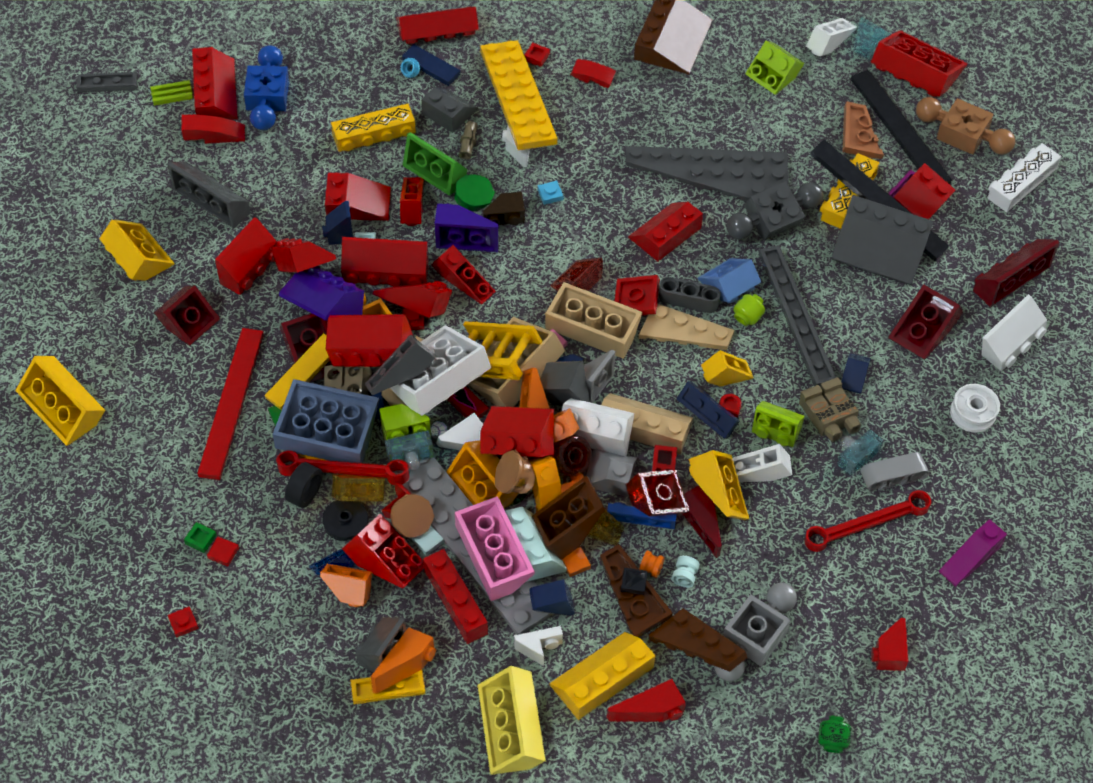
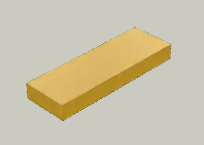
[351,670,425,704]

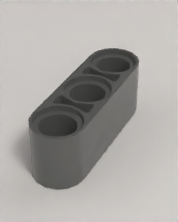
[659,277,720,313]

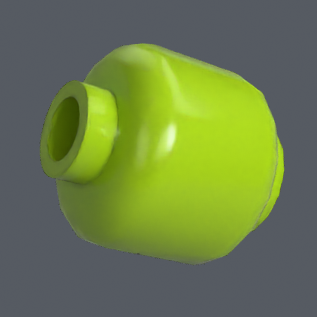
[733,294,765,326]

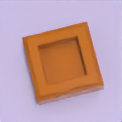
[562,547,591,577]

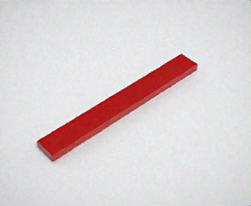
[197,328,264,480]

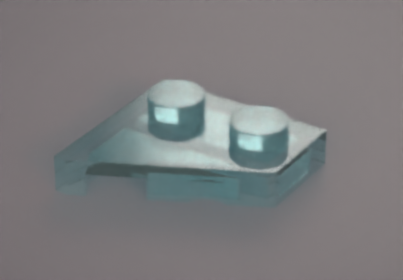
[854,17,892,61]

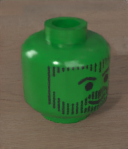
[818,716,851,753]

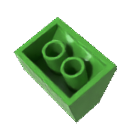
[403,132,467,195]

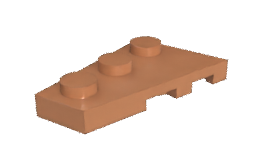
[842,102,884,159]

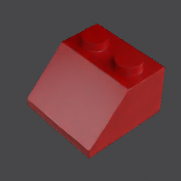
[893,163,955,219]

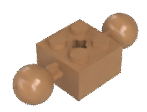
[916,97,1016,155]

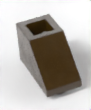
[483,191,525,226]

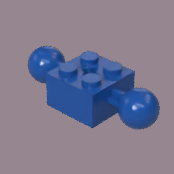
[244,45,289,131]

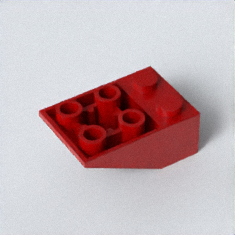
[342,514,424,589]

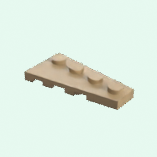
[639,304,735,350]

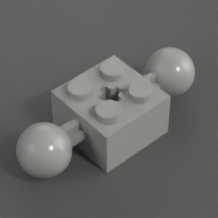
[714,583,797,682]

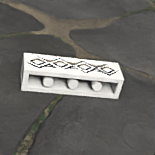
[987,143,1062,212]

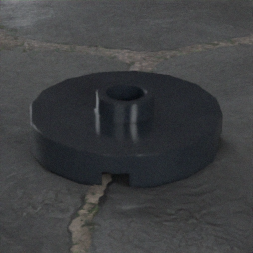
[322,498,368,541]

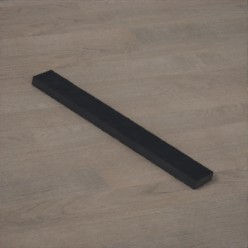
[851,70,952,184]
[810,139,949,261]

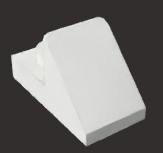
[514,626,563,666]

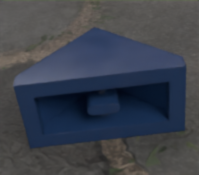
[842,353,871,394]
[529,579,575,616]

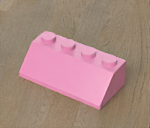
[455,496,535,601]

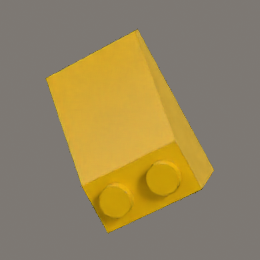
[689,450,749,520]

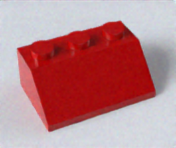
[628,202,703,262]
[215,217,277,295]
[271,238,337,273]
[480,406,554,457]

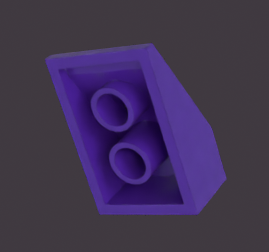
[434,203,499,252]

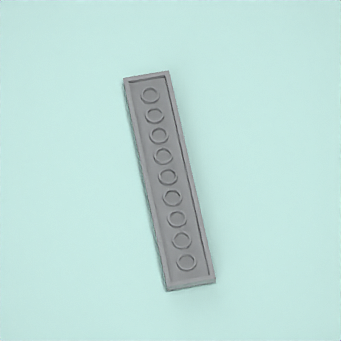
[393,446,555,635]

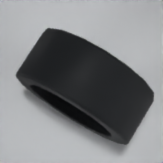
[285,462,323,508]

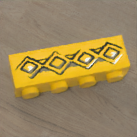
[331,103,416,152]
[820,153,880,229]

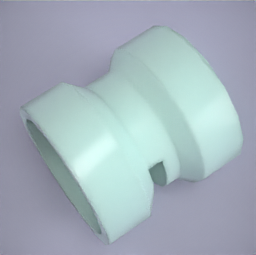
[671,556,700,588]

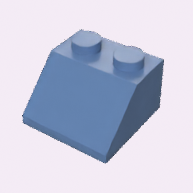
[698,258,761,303]

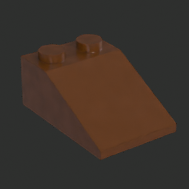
[532,476,605,560]

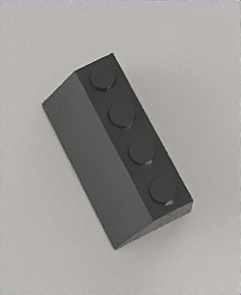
[167,161,250,229]

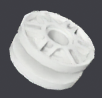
[950,384,1000,433]

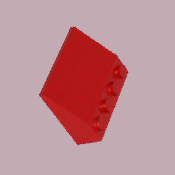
[870,30,968,97]

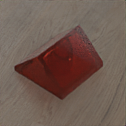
[550,257,603,291]

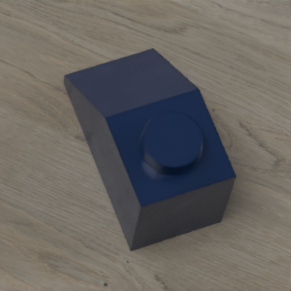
[322,201,353,245]

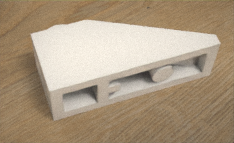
[806,18,858,56]
[733,444,792,482]

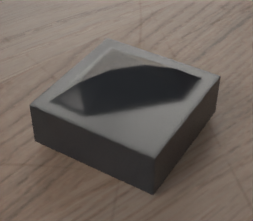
[621,567,648,595]

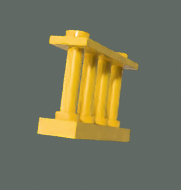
[463,321,542,380]

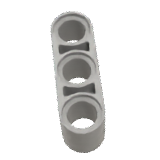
[860,452,929,492]

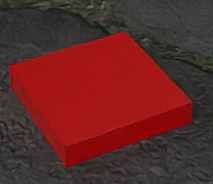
[614,275,660,315]

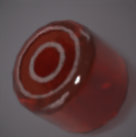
[554,434,591,477]

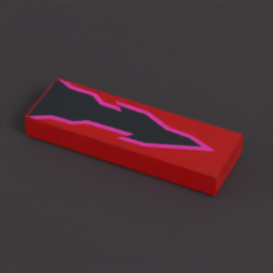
[447,386,489,419]

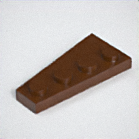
[600,544,673,637]
[648,608,748,672]

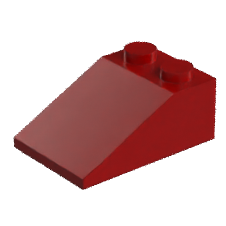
[325,173,391,221]
[372,281,452,318]

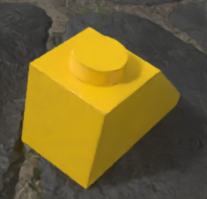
[701,350,754,387]

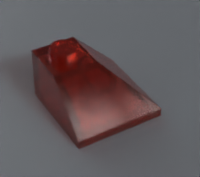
[626,470,690,517]

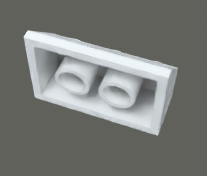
[982,294,1047,371]
[562,398,634,457]

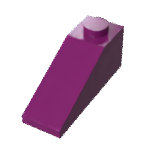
[939,519,1007,587]

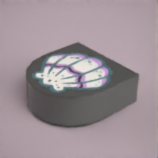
[430,417,450,442]

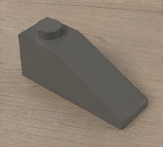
[365,334,435,395]

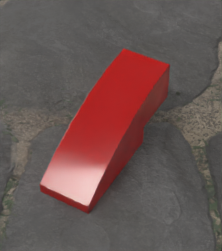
[181,114,245,144]

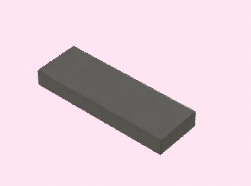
[76,72,138,93]

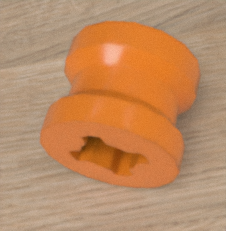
[639,550,665,578]

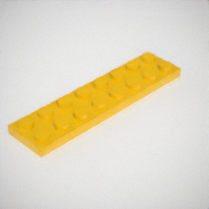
[480,40,558,150]

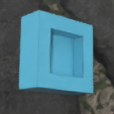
[538,181,563,205]

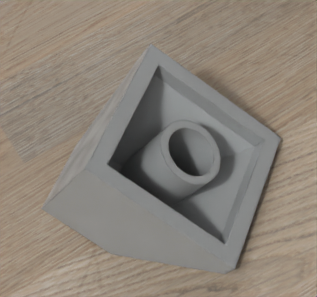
[584,350,616,403]
[586,449,637,496]

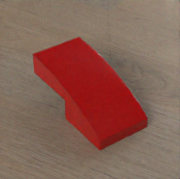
[570,59,616,88]

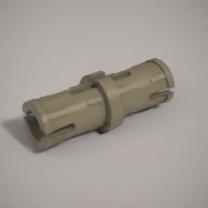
[459,121,478,159]

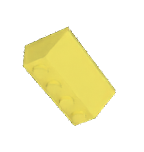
[478,666,546,775]

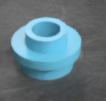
[401,58,420,78]

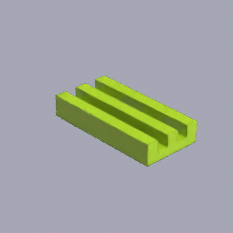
[150,80,193,106]

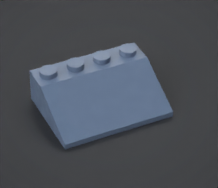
[273,379,379,463]

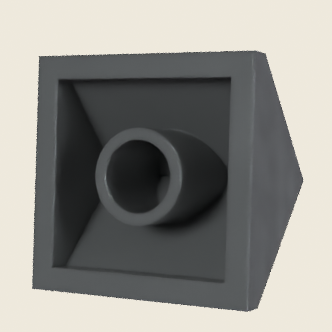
[540,361,590,406]

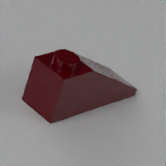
[677,486,722,558]

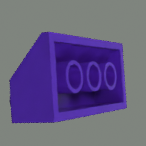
[279,266,364,320]

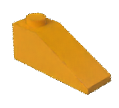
[528,455,562,511]

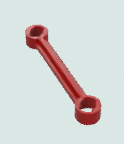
[276,450,410,485]
[804,490,931,552]

